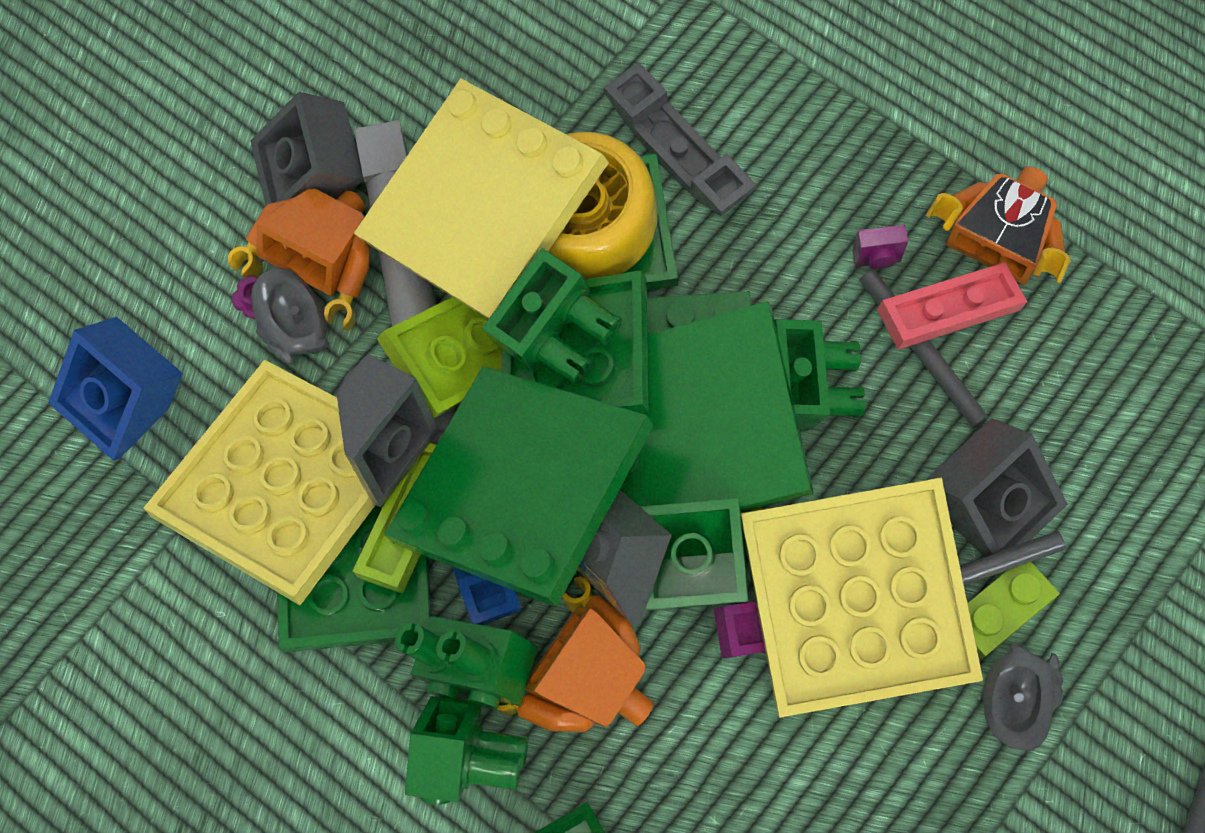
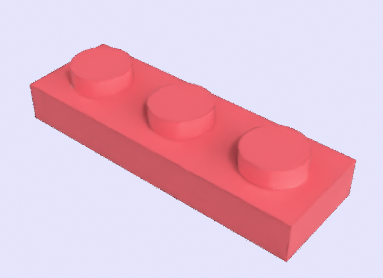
[877,262,1027,350]

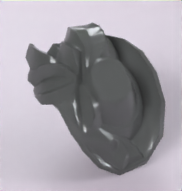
[251,267,329,365]
[983,644,1063,751]

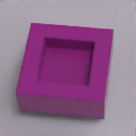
[852,225,908,269]
[713,601,765,659]

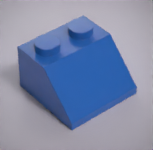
[48,317,183,461]

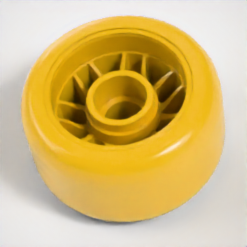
[548,132,658,279]

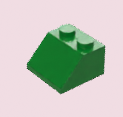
[639,498,749,611]

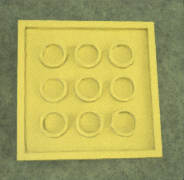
[354,78,609,319]
[144,360,375,605]
[741,477,983,718]

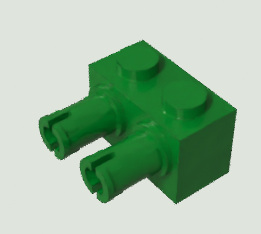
[482,248,622,386]
[775,319,866,431]
[395,616,538,710]
[405,696,529,805]

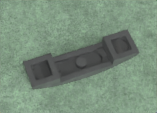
[604,62,757,216]

